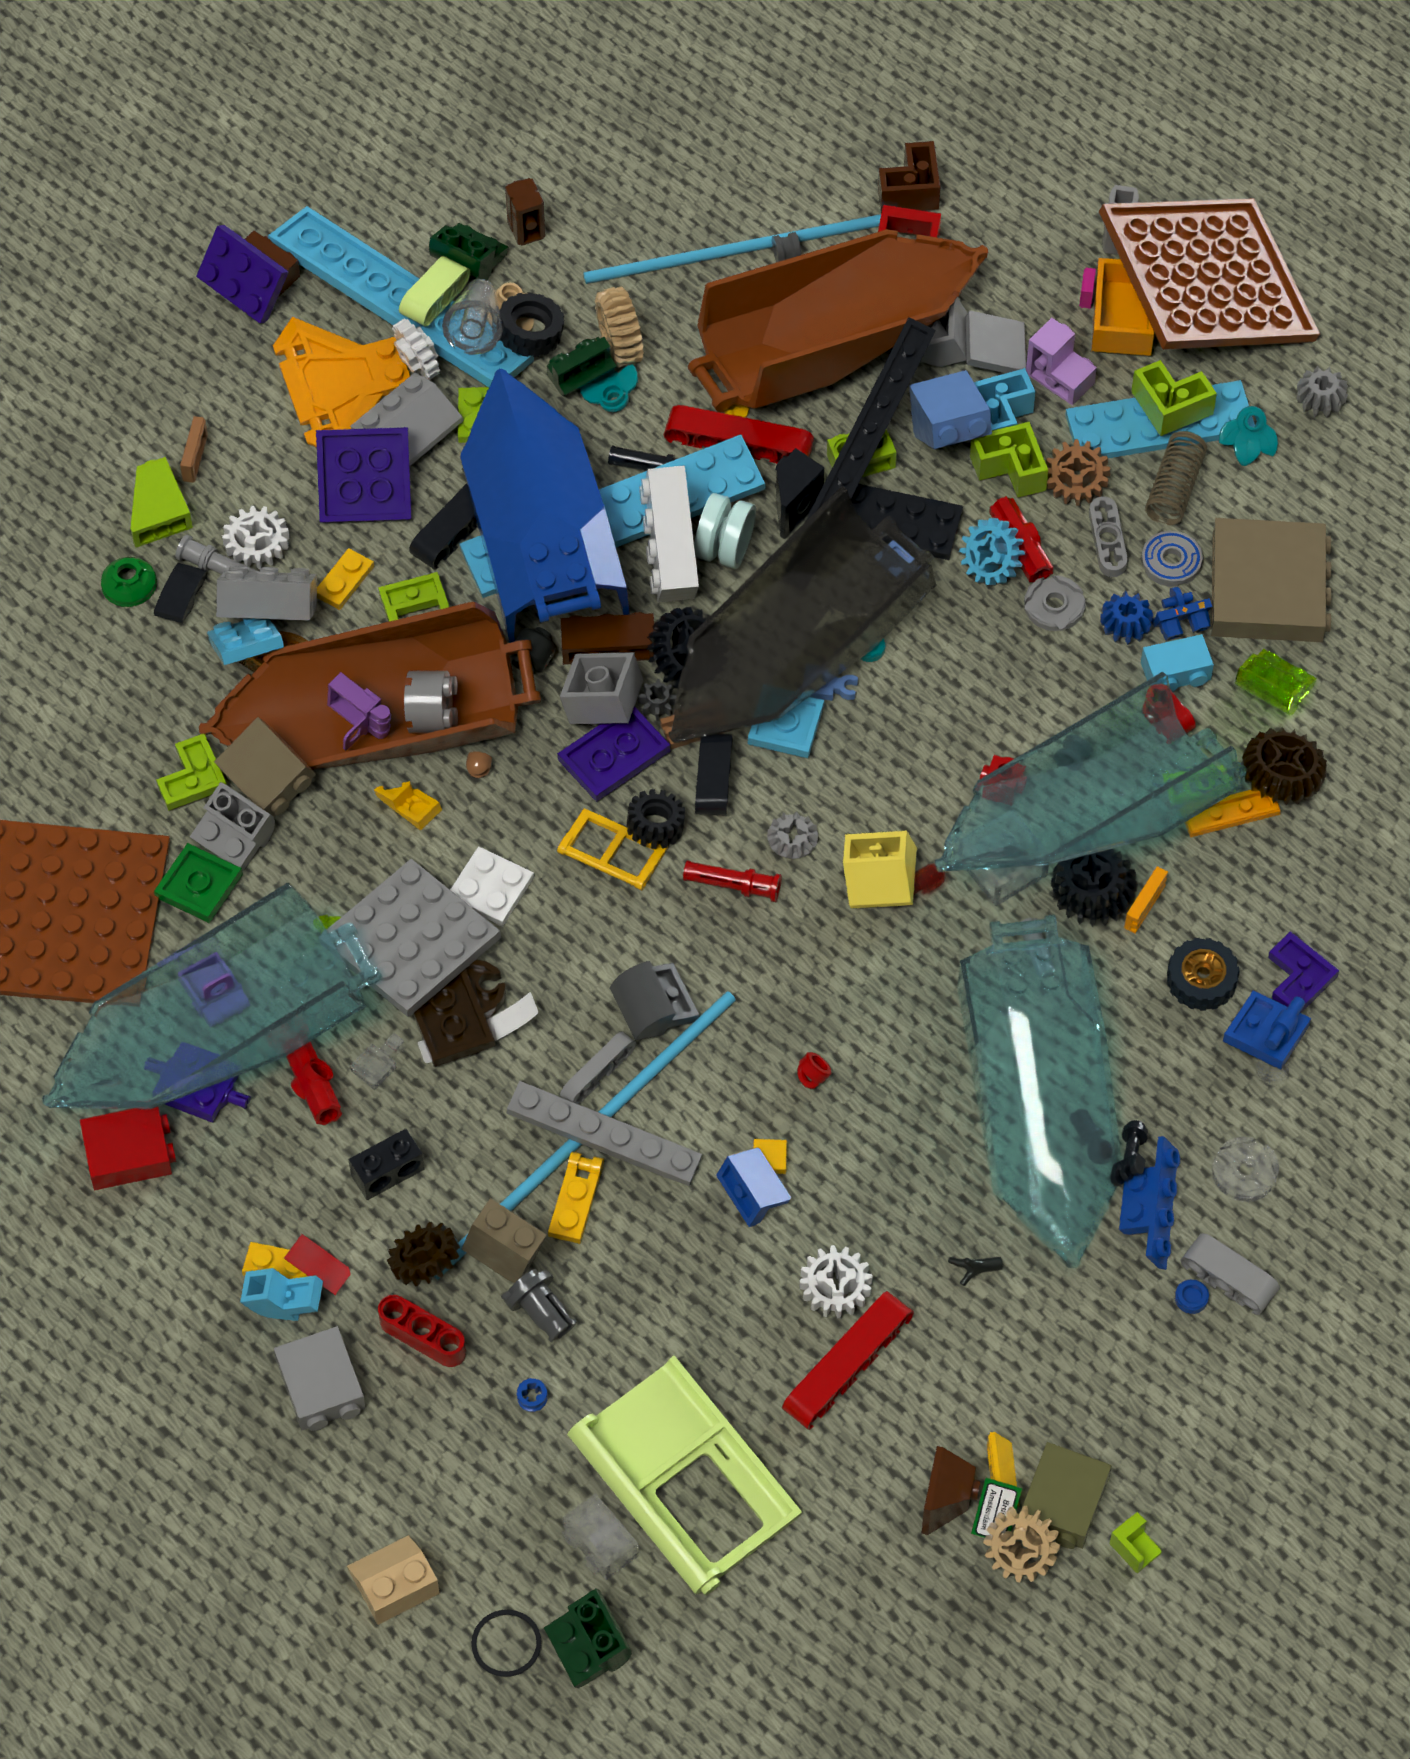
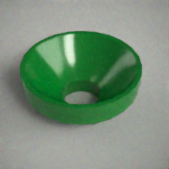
[101,557,157,607]

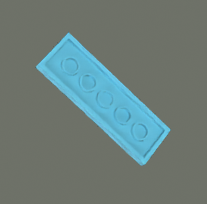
[1065,380,1255,461]

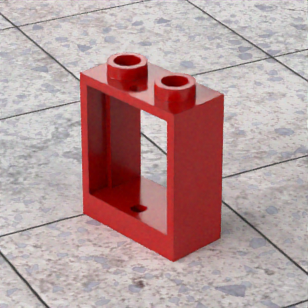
[878,205,941,238]

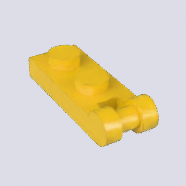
[548,1151,604,1244]

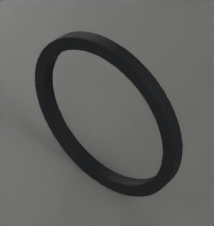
[471,1610,541,1677]

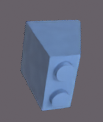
[909,370,992,449]

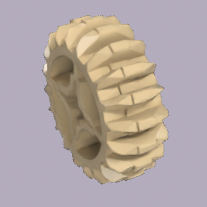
[595,287,644,368]

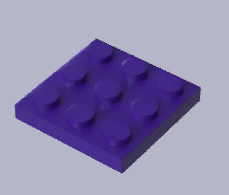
[316,427,412,522]

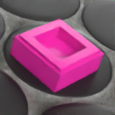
[1079,268,1096,309]

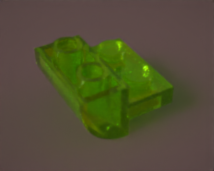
[1235,649,1317,715]

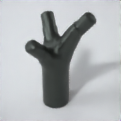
[948,1257,1003,1286]

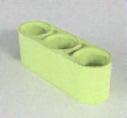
[399,256,470,327]

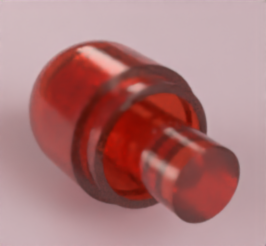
[913,863,946,895]

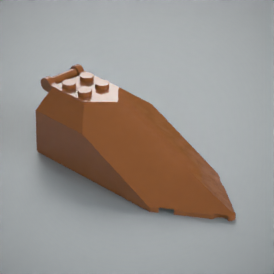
[688,229,988,412]
[199,602,541,770]

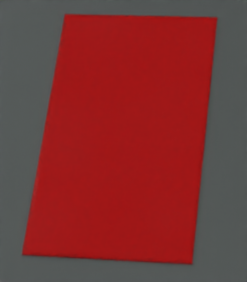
[284,1234,351,1295]

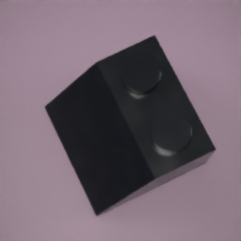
[775,448,824,539]

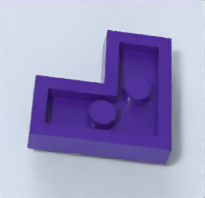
[1268,932,1339,1013]

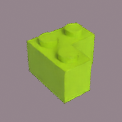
[1131,360,1217,436]
[970,422,1048,498]

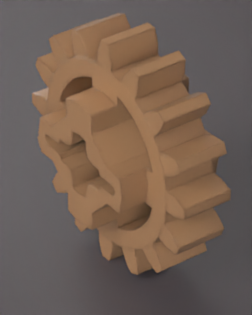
[1046,439,1110,506]

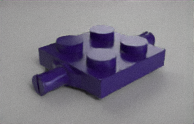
[144,1043,251,1123]

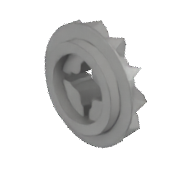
[767,811,818,859]

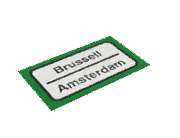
[971,1478,1022,1538]

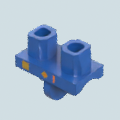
[1152,586,1212,641]

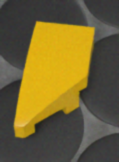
[374,781,442,830]

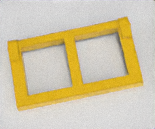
[557,808,668,891]

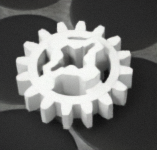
[392,318,440,380]
[222,506,290,569]
[800,1245,872,1318]

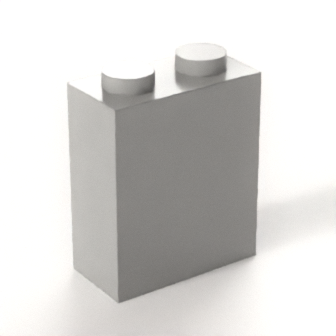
[273,1326,366,1431]

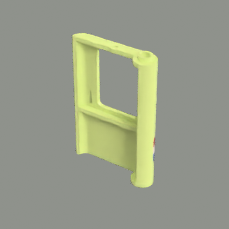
[567,1356,802,1596]

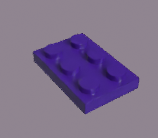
[196,225,289,324]
[557,706,670,802]

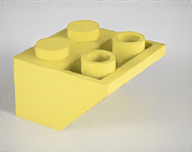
[843,831,917,908]

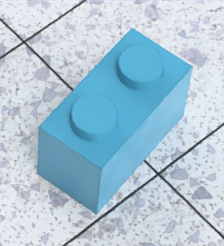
[1141,634,1214,694]

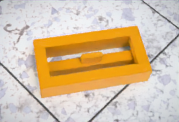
[1124,866,1168,934]

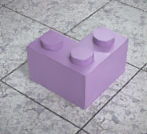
[1026,318,1097,406]

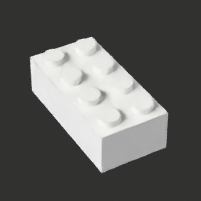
[639,466,699,603]

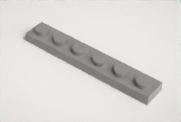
[506,1081,702,1186]

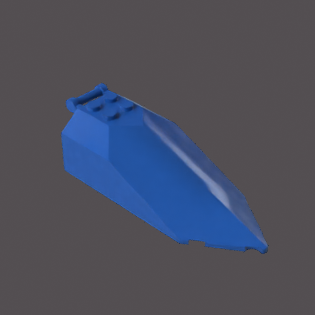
[460,368,630,643]

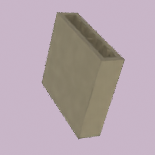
[1211,518,1331,642]

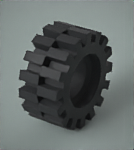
[626,789,685,849]

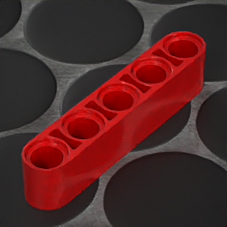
[663,405,814,464]
[782,1291,914,1430]

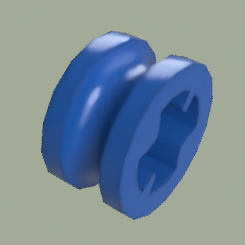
[517,1378,547,1412]

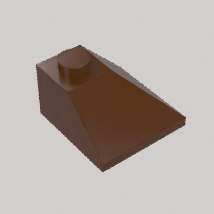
[921,1446,981,1535]

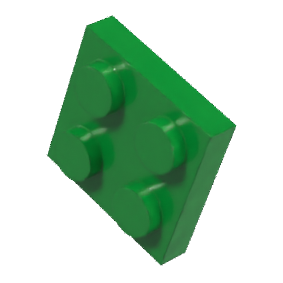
[154,843,243,923]

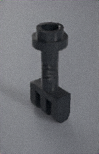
[1110,1120,1148,1187]

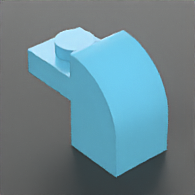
[240,1268,323,1321]

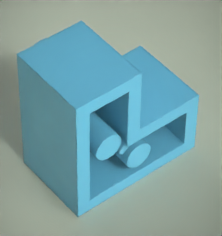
[974,368,1035,431]

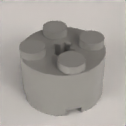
[404,671,458,734]

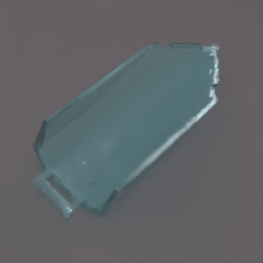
[935,672,1247,872]
[42,883,382,1109]
[957,915,1122,1269]

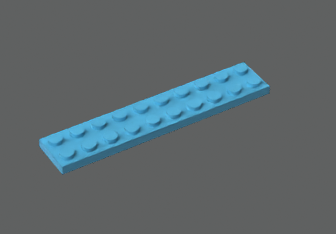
[268,206,534,388]
[459,434,765,598]

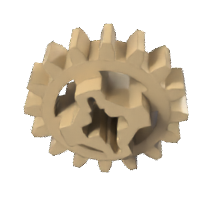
[983,1506,1060,1583]

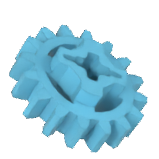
[959,518,1025,585]

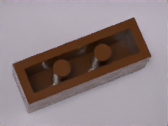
[560,612,654,665]

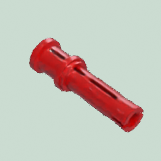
[683,860,782,902]

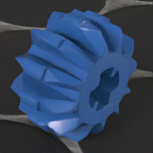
[1100,590,1153,645]

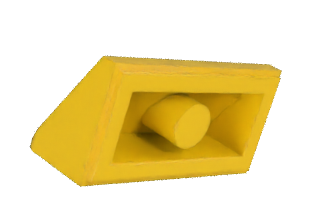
[987,1432,1019,1506]

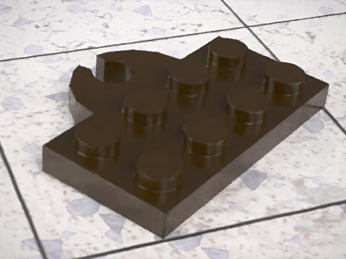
[413,959,506,1067]

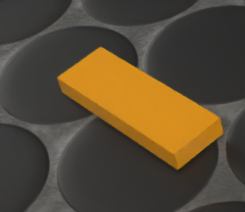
[1180,790,1281,838]

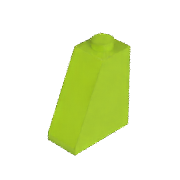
[130,457,193,548]

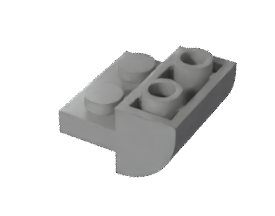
[190,782,275,871]

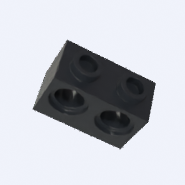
[348,1129,424,1200]

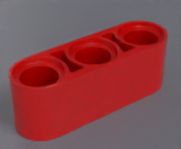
[378,1295,466,1367]

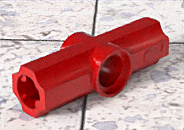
[989,496,1053,582]
[282,1033,342,1125]

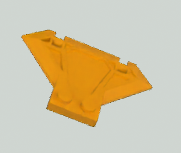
[273,317,410,447]

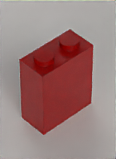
[80,1103,176,1191]

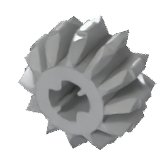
[1296,366,1348,418]

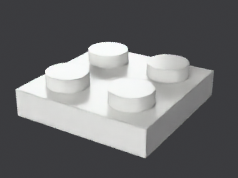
[450,846,534,927]

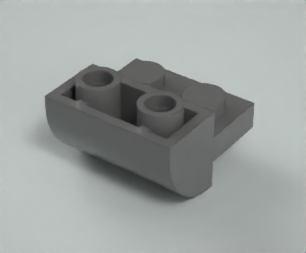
[610,961,699,1041]

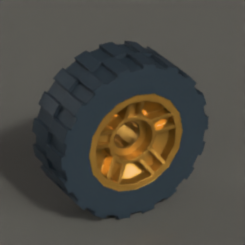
[1167,938,1240,1011]

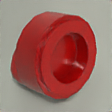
[797,1052,831,1089]

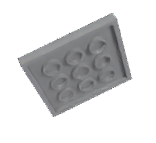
[318,859,501,1017]

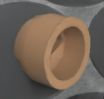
[466,751,492,778]

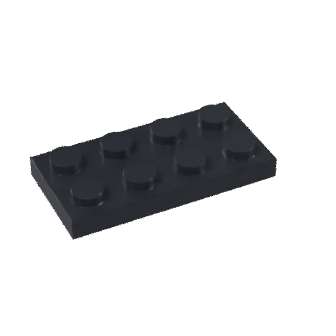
[833,484,963,560]

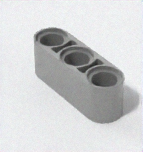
[1180,1233,1280,1315]

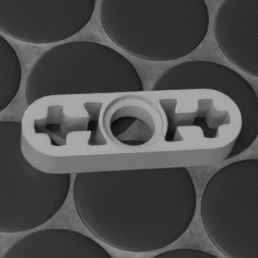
[1089,496,1127,577]
[560,1032,636,1104]

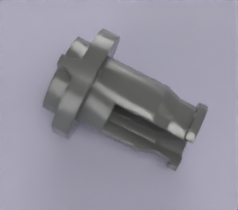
[501,1269,577,1342]

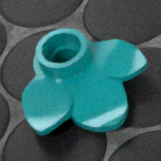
[580,364,638,412]
[1219,406,1278,466]

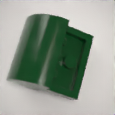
[429,223,509,281]
[547,337,617,397]
[544,1588,632,1688]

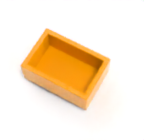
[1091,258,1154,356]

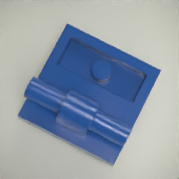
[1223,990,1311,1070]

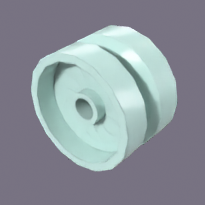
[694,493,756,569]

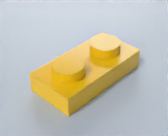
[317,548,374,610]
[242,1242,307,1279]

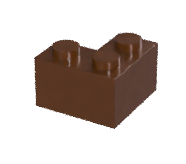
[878,141,941,213]

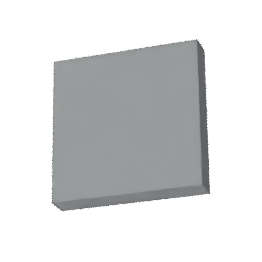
[965,310,1026,373]

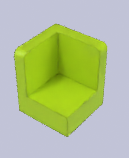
[1109,1512,1162,1573]

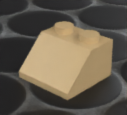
[347,1535,440,1625]

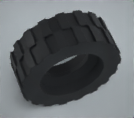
[496,292,565,357]

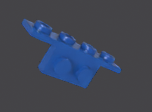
[1119,1136,1180,1270]

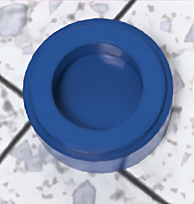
[1175,1279,1209,1314]

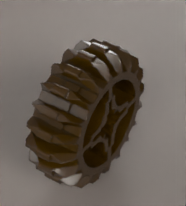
[1241,727,1327,805]

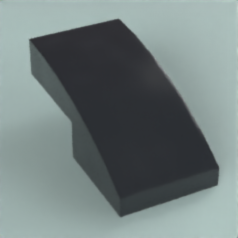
[154,563,206,623]

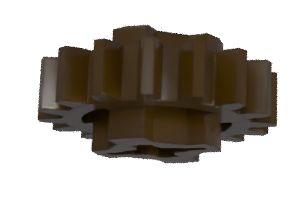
[387,1222,460,1286]

